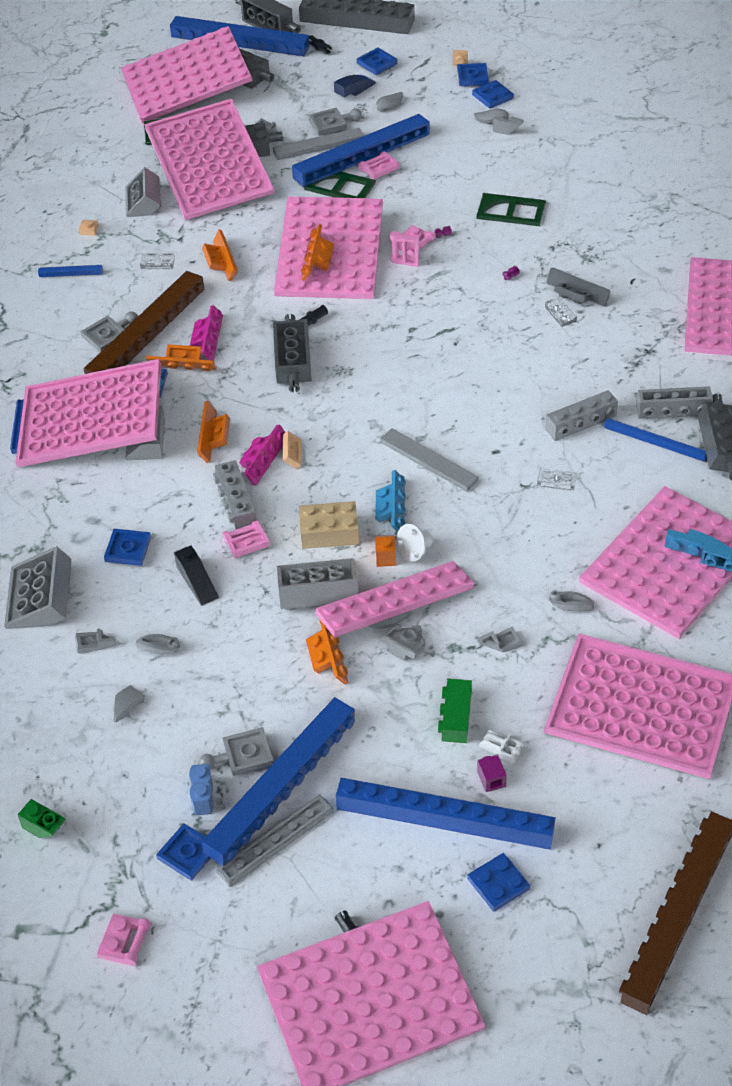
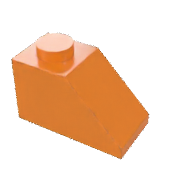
[375,534,396,567]

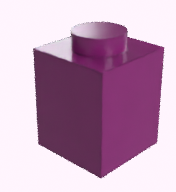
[477,754,507,792]

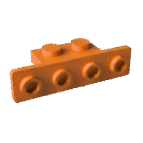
[301,224,334,281]
[202,229,237,281]
[146,344,217,371]
[197,401,230,463]
[306,619,349,685]

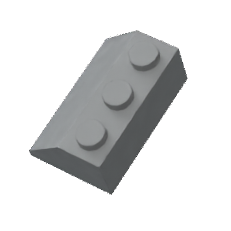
[125,167,161,217]
[125,405,165,460]

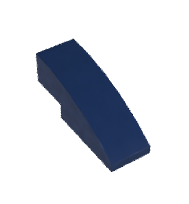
[334,75,376,98]

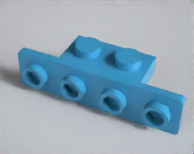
[375,470,406,533]

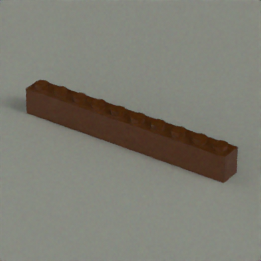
[83,271,205,374]
[619,811,732,1015]

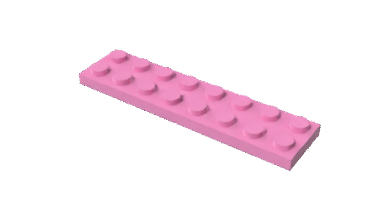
[316,561,474,638]

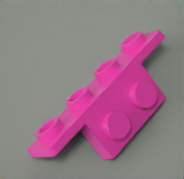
[190,305,223,361]
[239,424,286,486]

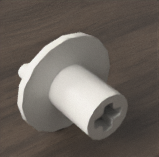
[395,524,433,562]

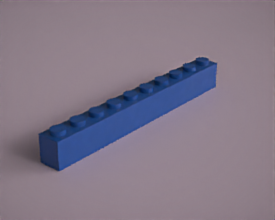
[170,16,310,57]
[292,114,430,187]
[202,697,355,867]
[336,778,556,850]

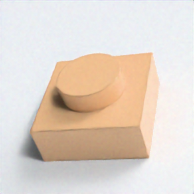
[453,50,468,66]
[79,220,99,236]

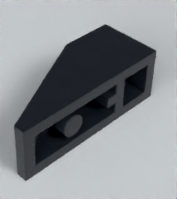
[174,545,219,606]

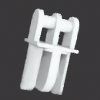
[479,729,524,763]

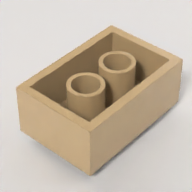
[299,501,359,549]

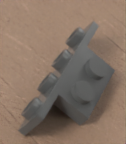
[547,268,611,306]

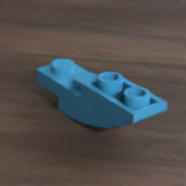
[664,529,732,572]

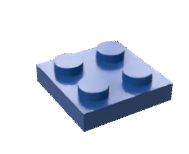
[357,47,398,75]
[457,63,489,87]
[472,80,514,109]
[104,529,151,566]
[156,823,211,881]
[467,852,530,912]

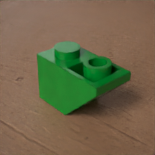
[17,799,66,838]

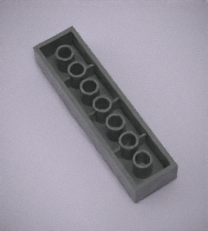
[299,0,415,34]

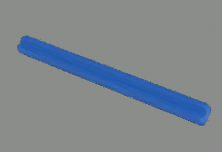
[604,418,707,461]

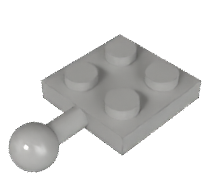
[309,107,362,136]
[80,311,138,352]
[199,727,274,776]

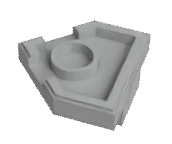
[381,625,426,661]

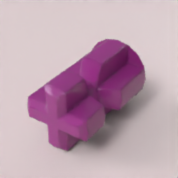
[435,226,452,238]
[502,266,520,280]

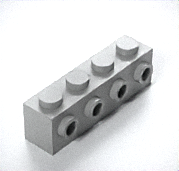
[636,386,713,418]
[545,390,618,441]
[213,460,257,529]

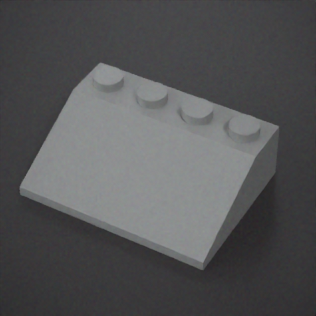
[4,546,71,629]
[277,558,359,610]

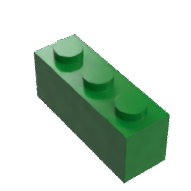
[438,678,472,744]

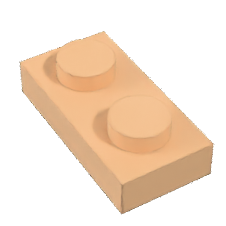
[283,431,302,469]

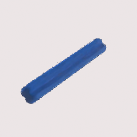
[38,265,103,277]
[10,399,24,454]

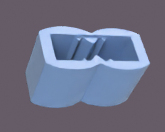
[189,764,214,816]

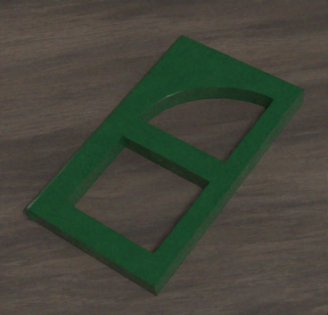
[304,171,376,198]
[476,193,546,227]

